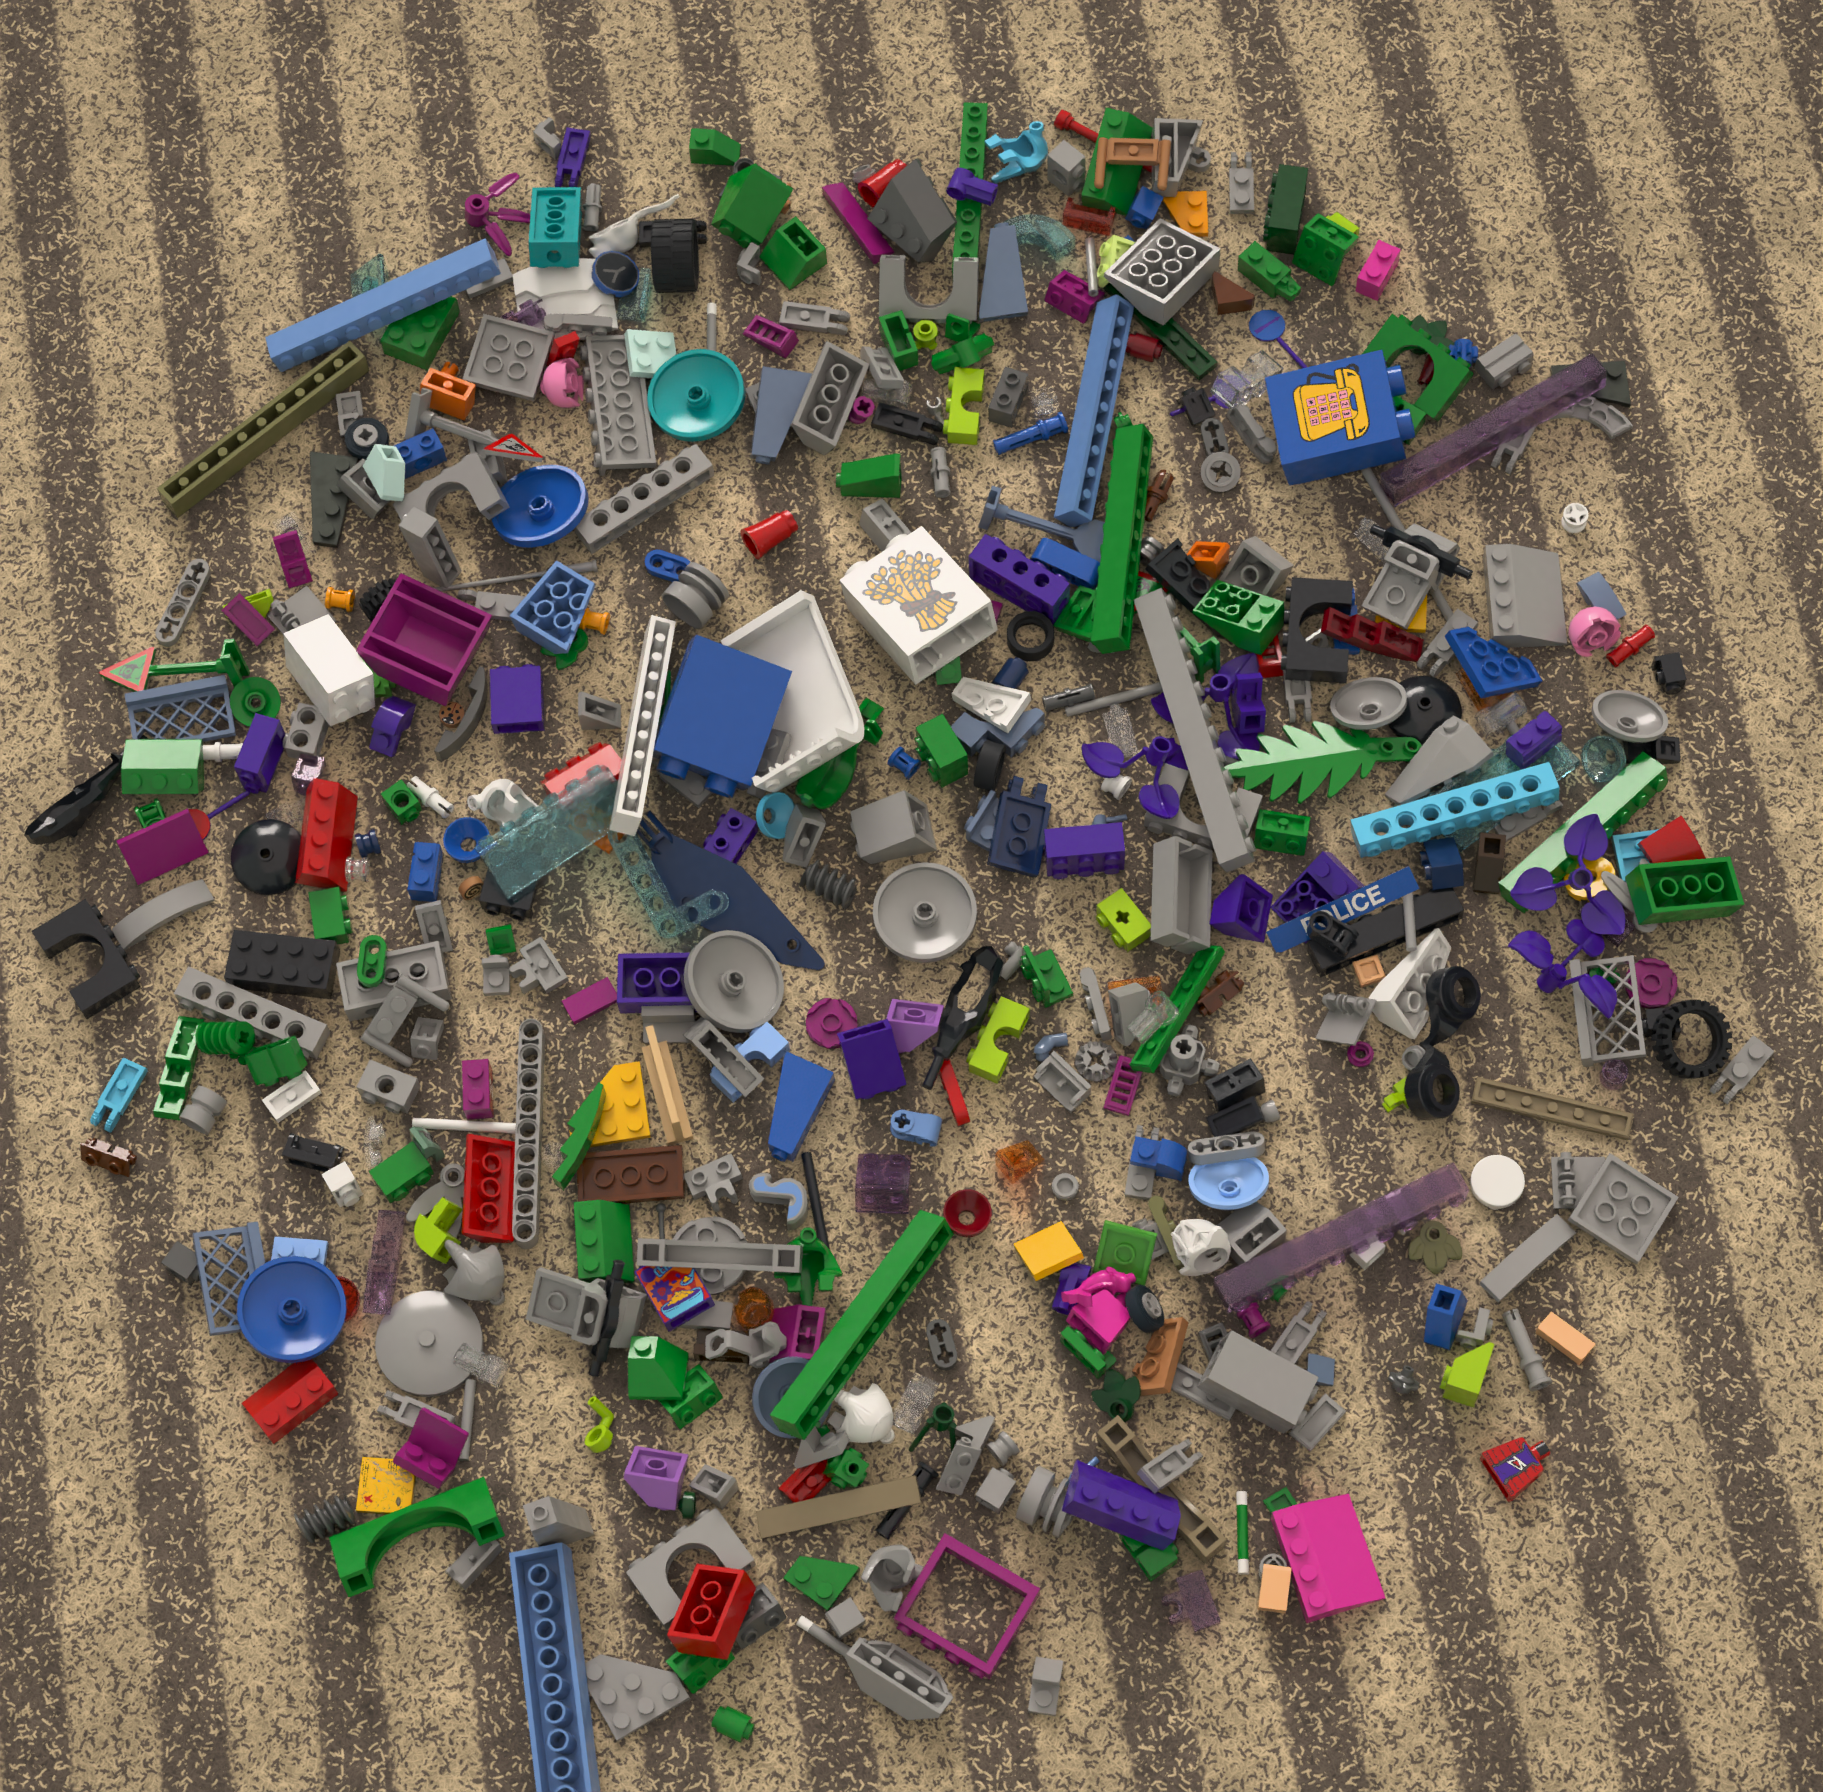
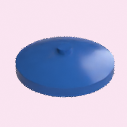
[492,465,589,548]
[237,1256,346,1363]

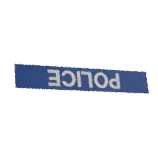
[1266,866,1420,953]

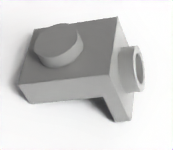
[737,242,761,286]
[1455,1308,1493,1349]

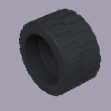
[651,218,699,293]

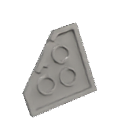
[585,1654,690,1742]

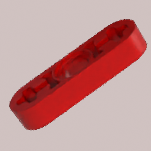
[934,1056,970,1126]

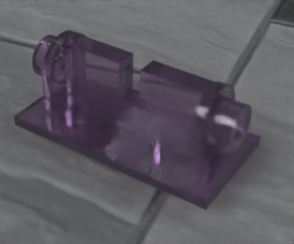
[500,299,546,326]

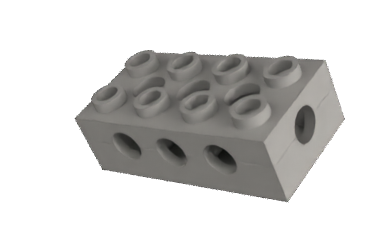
[336,941,452,1021]

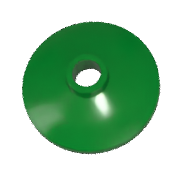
[230,677,281,727]

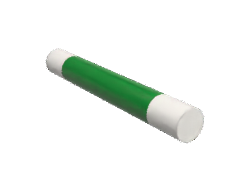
[1236,1491,1249,1574]

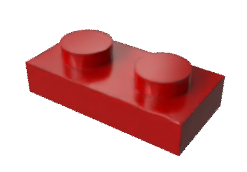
[546,331,580,367]

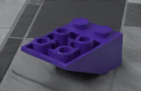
[1270,851,1364,943]

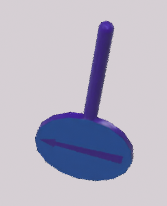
[1249,310,1307,368]

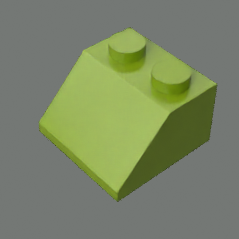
[1440,1342,1494,1408]

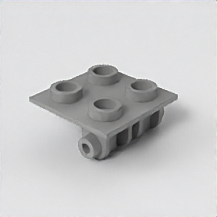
[267,586,336,635]
[1315,992,1377,1046]
[1551,1152,1605,1209]

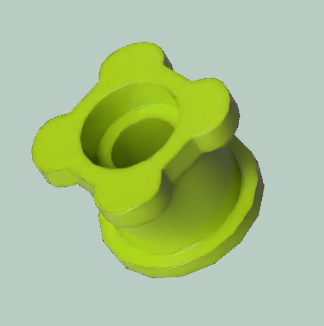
[913,320,939,350]

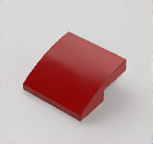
[1637,815,1706,864]

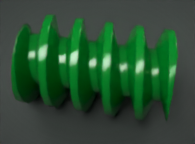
[195,1021,255,1054]

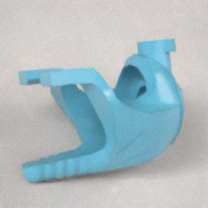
[985,121,1048,183]

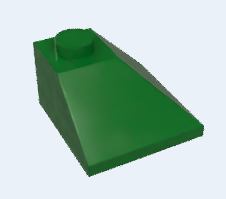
[628,1336,689,1400]

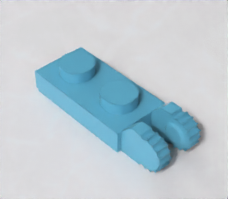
[90,1057,148,1133]

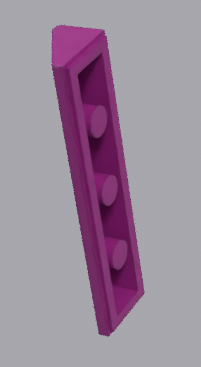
[822,182,894,264]

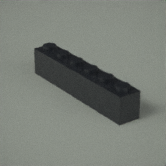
[1307,887,1464,978]

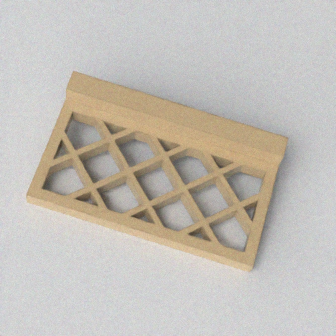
[641,1025,694,1146]

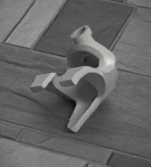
[443,1240,505,1306]
[861,1544,923,1612]

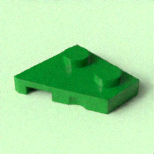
[783,1556,859,1612]

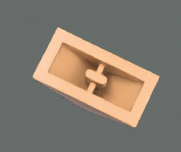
[1257,1564,1291,1614]

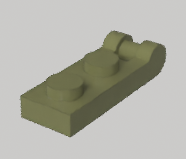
[1148,1195,1185,1271]

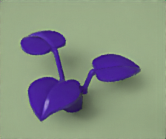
[1151,653,1260,761]
[1081,736,1188,819]
[1510,814,1625,935]
[1508,919,1617,1019]

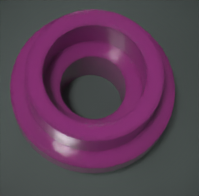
[1347,1041,1374,1067]

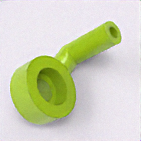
[585,1396,614,1453]

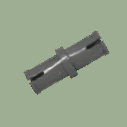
[1042,684,1095,712]

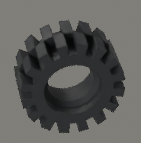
[359,578,396,622]

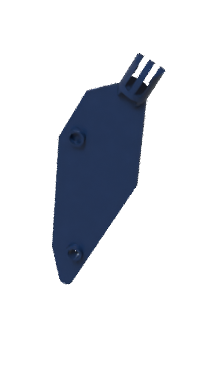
[636,810,825,970]

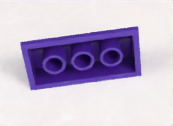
[1062,1460,1181,1551]

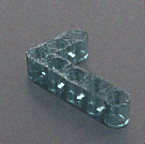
[608,830,729,938]

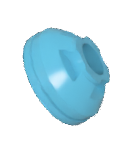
[756,792,795,839]

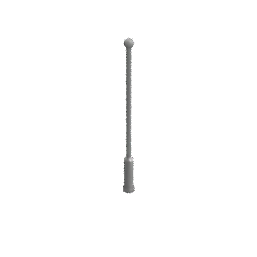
[434,559,598,592]

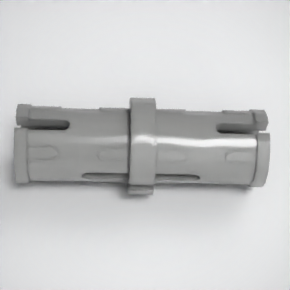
[930,447,951,498]

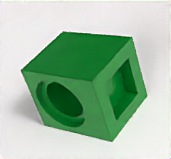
[381,779,422,825]

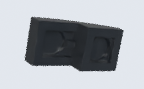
[1623,736,1681,764]

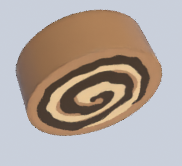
[458,876,484,900]

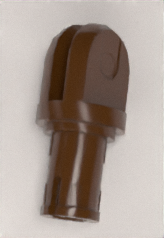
[1144,470,1174,522]

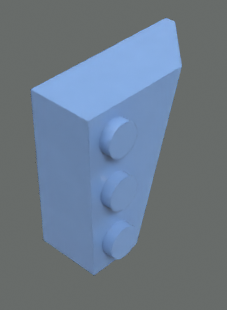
[509,560,596,654]

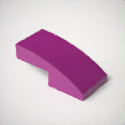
[273,530,313,588]

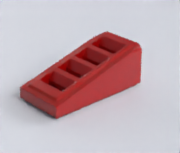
[1255,634,1283,678]

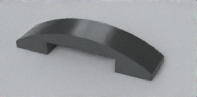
[434,666,488,762]

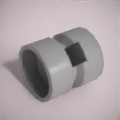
[179,1086,227,1135]

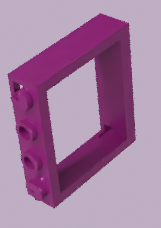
[894,1533,1040,1680]

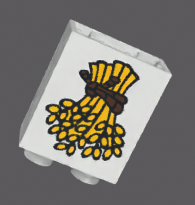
[840,526,998,685]

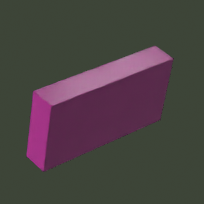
[221,593,275,646]
[562,977,617,1025]

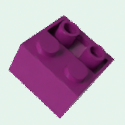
[769,1304,827,1363]

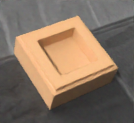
[1352,955,1386,988]

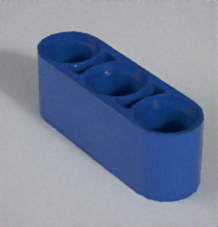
[1030,538,1100,590]

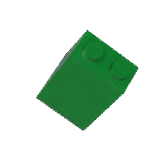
[711,163,793,248]

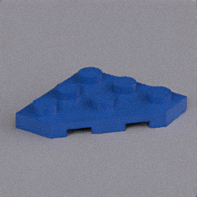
[1445,627,1542,698]

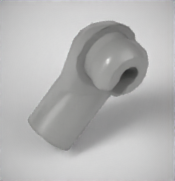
[1001,941,1023,980]

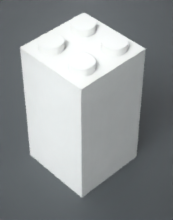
[283,614,375,727]

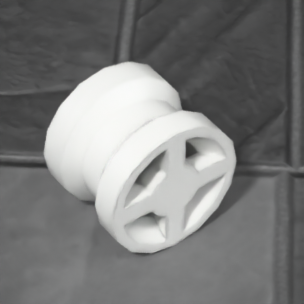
[1561,503,1588,533]
[1101,774,1132,800]

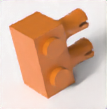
[420,362,476,421]

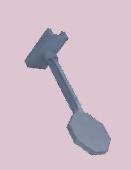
[978,486,1105,562]

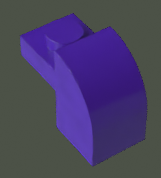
[1231,673,1266,734]
[369,696,416,757]

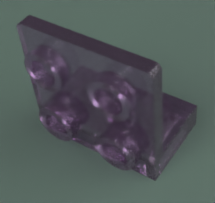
[855,1153,911,1214]

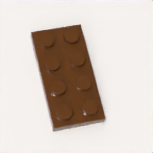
[577,1145,685,1204]

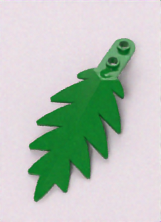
[1225,721,1422,804]

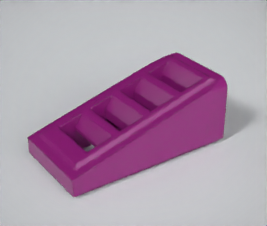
[743,315,799,359]
[1103,1055,1143,1116]

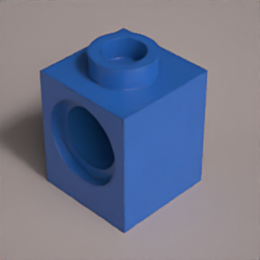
[1125,186,1164,229]

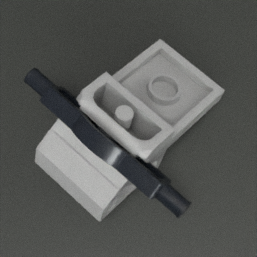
[1361,523,1473,630]
[526,1260,647,1377]

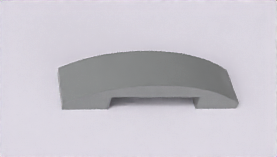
[112,879,215,950]

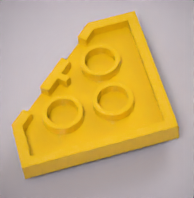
[569,1061,651,1147]

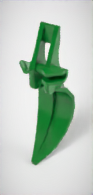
[795,697,884,809]

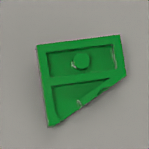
[1053,585,1096,642]

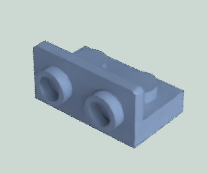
[964,790,999,851]

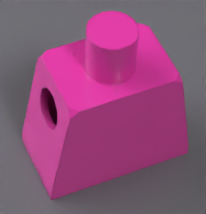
[1066,1289,1131,1355]

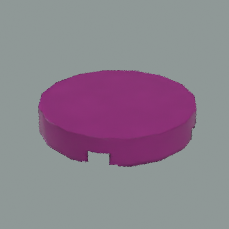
[1625,958,1678,1009]
[806,998,858,1049]

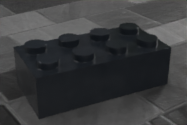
[224,930,340,999]

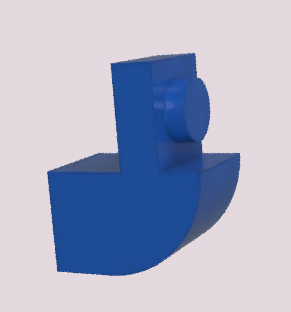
[1130,1136,1187,1181]

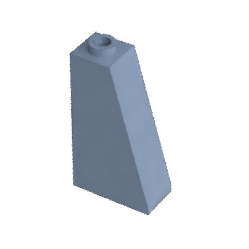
[978,222,1028,323]
[750,366,812,464]

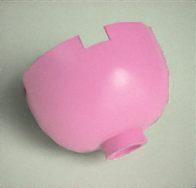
[540,358,584,408]
[1568,606,1621,657]

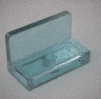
[617,268,652,322]

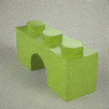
[943,367,985,445]
[966,996,1030,1084]

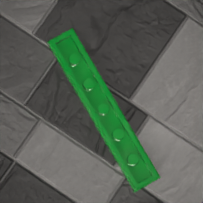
[1129,945,1225,1073]

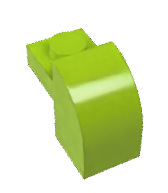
[414,1197,463,1264]

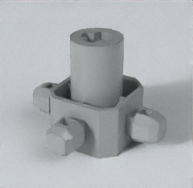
[1160,1024,1220,1097]

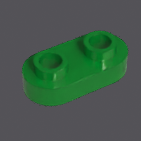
[357,935,388,987]

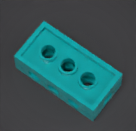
[529,187,582,268]

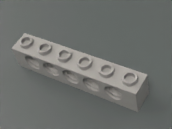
[574,444,714,554]
[174,966,331,1060]

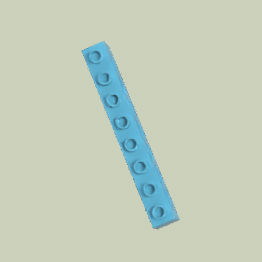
[1350,762,1560,858]

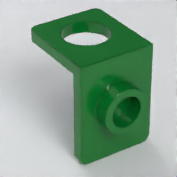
[945,313,981,342]

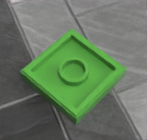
[1093,1220,1158,1285]

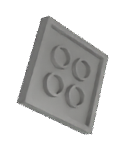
[462,314,555,401]
[1568,1153,1678,1264]

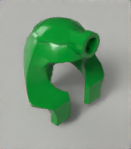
[774,1227,843,1306]

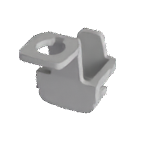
[705,1322,787,1368]

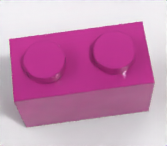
[1355,240,1401,301]

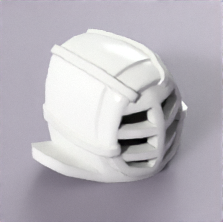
[1171,1219,1231,1276]

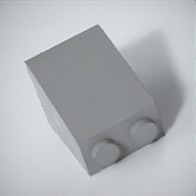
[850,790,937,864]

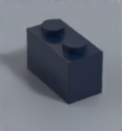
[1419,837,1464,890]

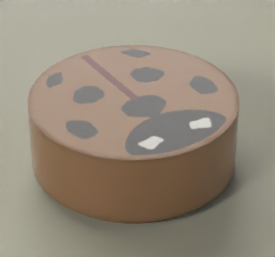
[439,702,465,728]

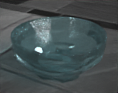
[1581,735,1626,782]

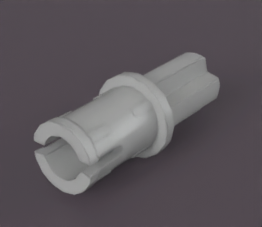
[583,183,602,231]

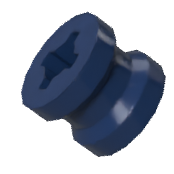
[355,829,382,859]

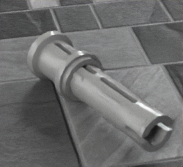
[1502,1309,1552,1391]

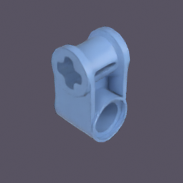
[890,1110,942,1147]

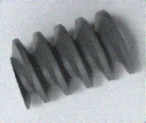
[799,859,857,910]
[293,1491,355,1544]

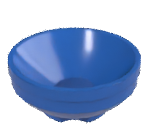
[443,817,490,863]

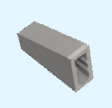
[522,1496,594,1547]

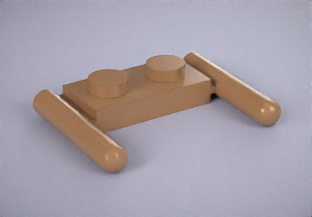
[1094,137,1171,191]

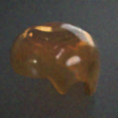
[734,1287,774,1330]

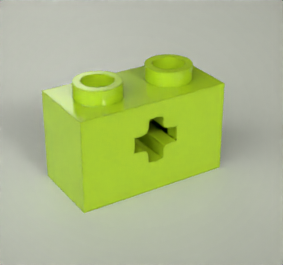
[1095,888,1151,953]

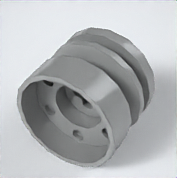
[662,562,729,629]
[1016,1466,1074,1538]

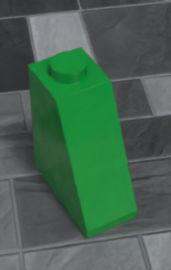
[836,453,902,498]

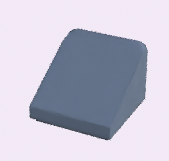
[1307,1354,1335,1386]

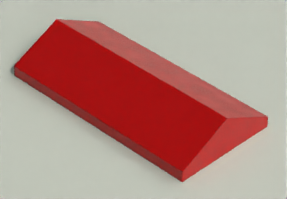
[462,1133,515,1243]

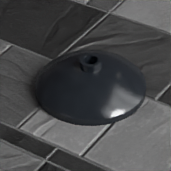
[1388,676,1462,746]
[231,819,301,895]

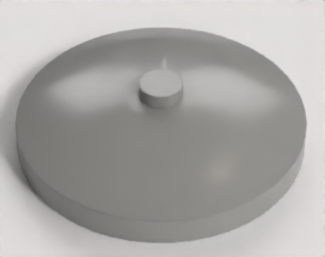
[873,862,977,963]
[684,930,784,1033]
[375,1291,484,1397]

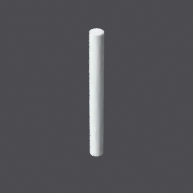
[412,1118,516,1134]

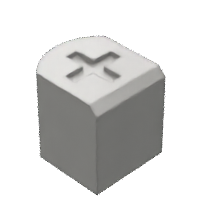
[825,1597,866,1640]

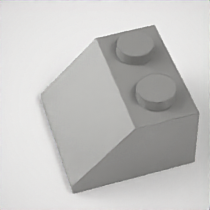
[1219,536,1294,597]

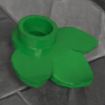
[540,628,588,670]

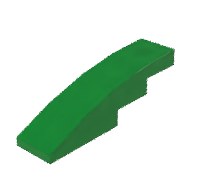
[153,1016,205,1121]
[552,1082,606,1191]

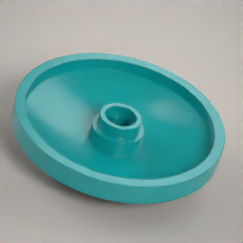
[647,349,746,442]

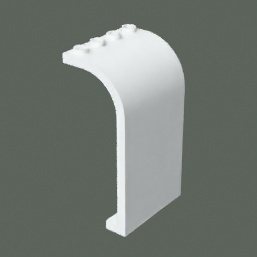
[721,590,864,793]

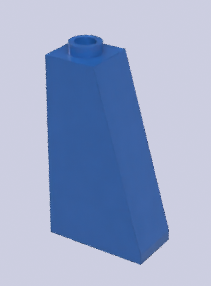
[768,1052,835,1162]

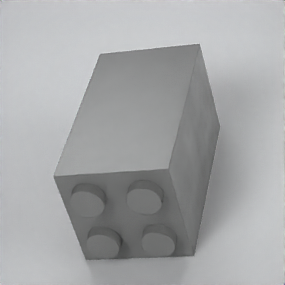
[1197,1330,1319,1434]

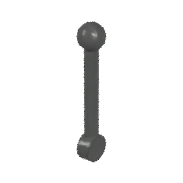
[656,1203,666,1239]

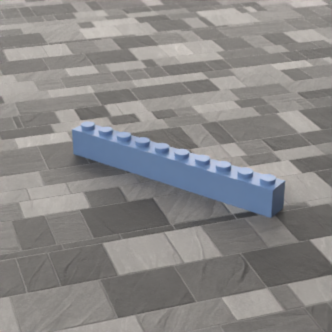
[265,238,501,372]
[1054,294,1134,527]

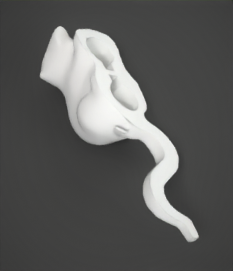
[589,194,679,259]

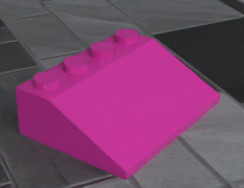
[1270,1494,1385,1623]

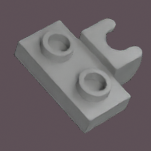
[509,936,569,994]
[684,1153,743,1212]

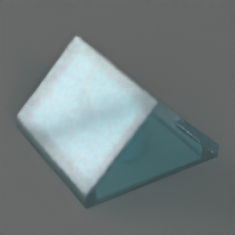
[351,253,389,298]

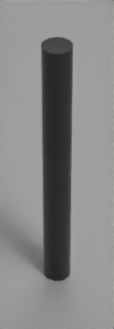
[801,1152,830,1250]

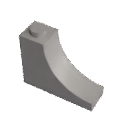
[683,1017,764,1097]

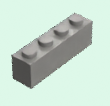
[398,506,462,589]

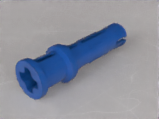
[993,412,1069,455]

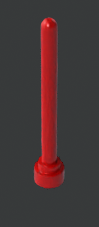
[1054,109,1152,173]

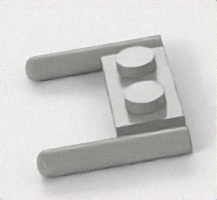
[360,974,449,1068]

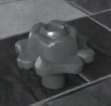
[1387,1365,1420,1394]

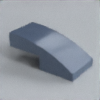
[1576,572,1627,619]

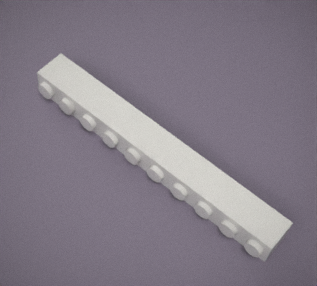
[609,615,676,836]

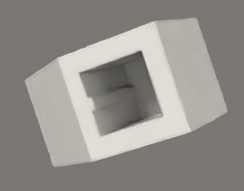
[321,1161,363,1208]

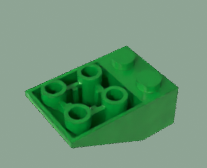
[1193,580,1285,655]

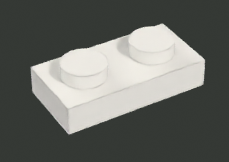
[262,1070,321,1123]

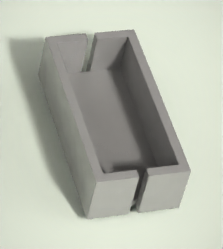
[1151,836,1212,954]

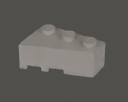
[1152,118,1203,197]

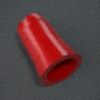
[857,159,907,208]
[740,510,798,560]

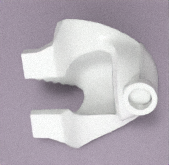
[467,779,547,841]
[827,1383,895,1444]

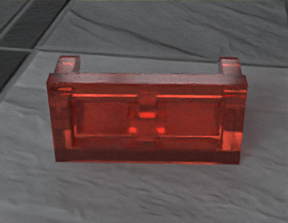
[1063,197,1116,236]

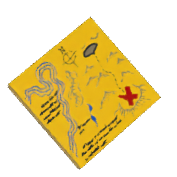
[356,1457,416,1514]

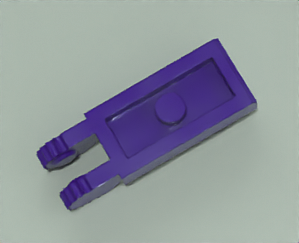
[554,127,591,187]

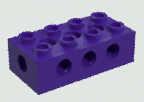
[968,534,1070,627]

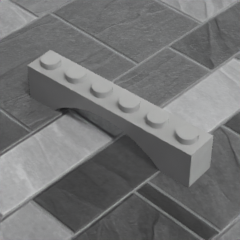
[637,1238,803,1273]

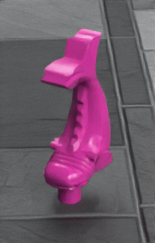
[1061,1266,1136,1307]

